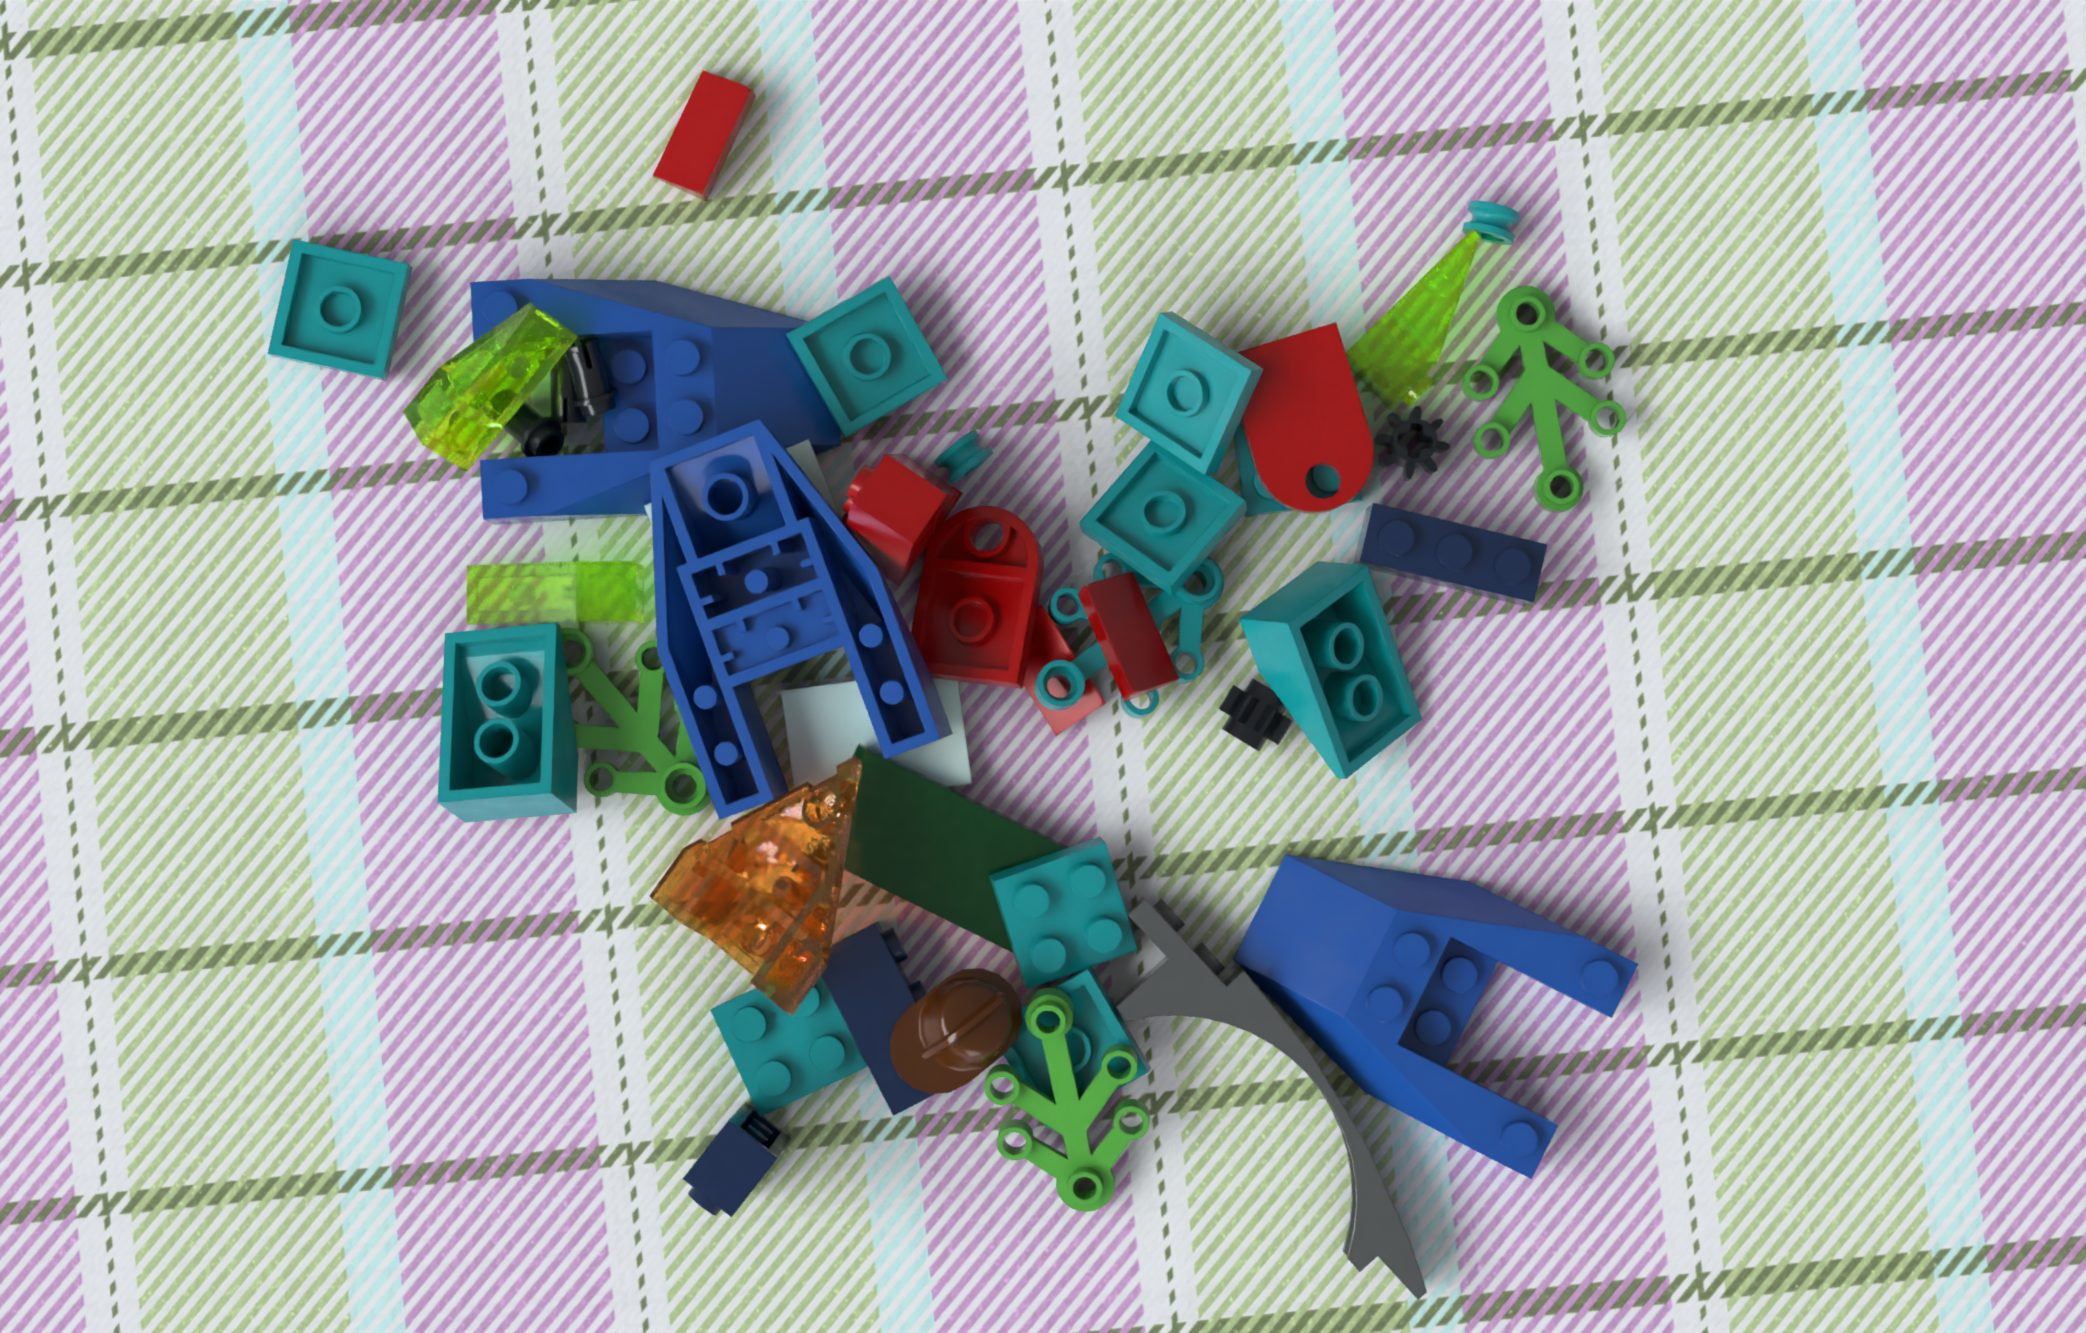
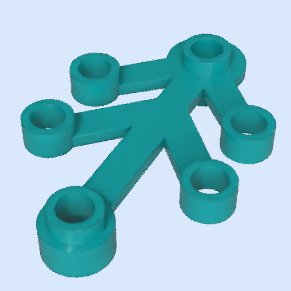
[1034,553,1224,719]

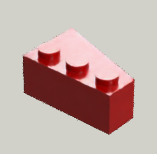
[842,454,963,587]

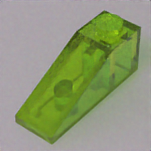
[1346,229,1481,410]
[403,302,578,472]
[467,561,644,625]

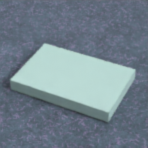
[781,678,972,808]

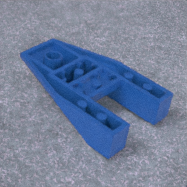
[470,279,841,525]
[650,419,953,820]
[1233,854,1638,1179]

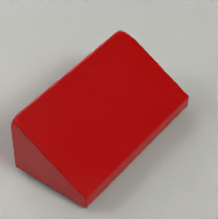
[653,70,756,201]
[1077,571,1179,702]
[1023,604,1106,736]

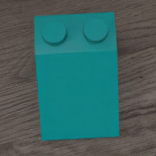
[1239,561,1422,779]
[438,622,578,823]

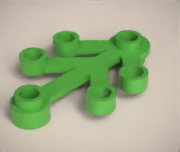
[1461,286,1626,513]
[561,628,711,816]
[984,988,1150,1212]

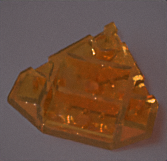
[649,756,862,1016]

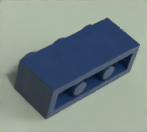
[1353,503,1547,606]
[811,921,935,1116]
[683,1102,791,1217]

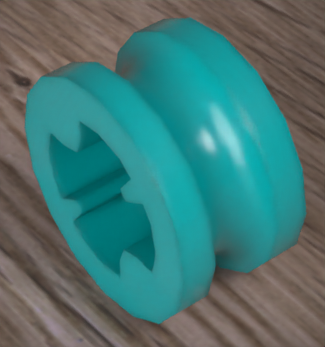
[1462,200,1521,245]
[934,429,993,485]

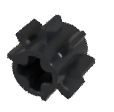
[1374,406,1450,481]
[1219,678,1293,752]

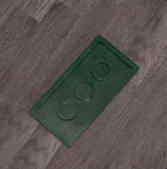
[806,743,1068,953]

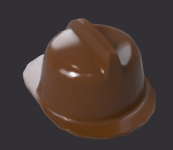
[890,968,1023,1094]

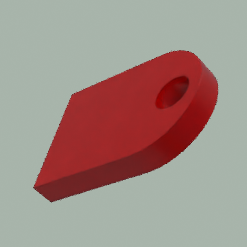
[1237,322,1374,514]
[911,506,1044,689]

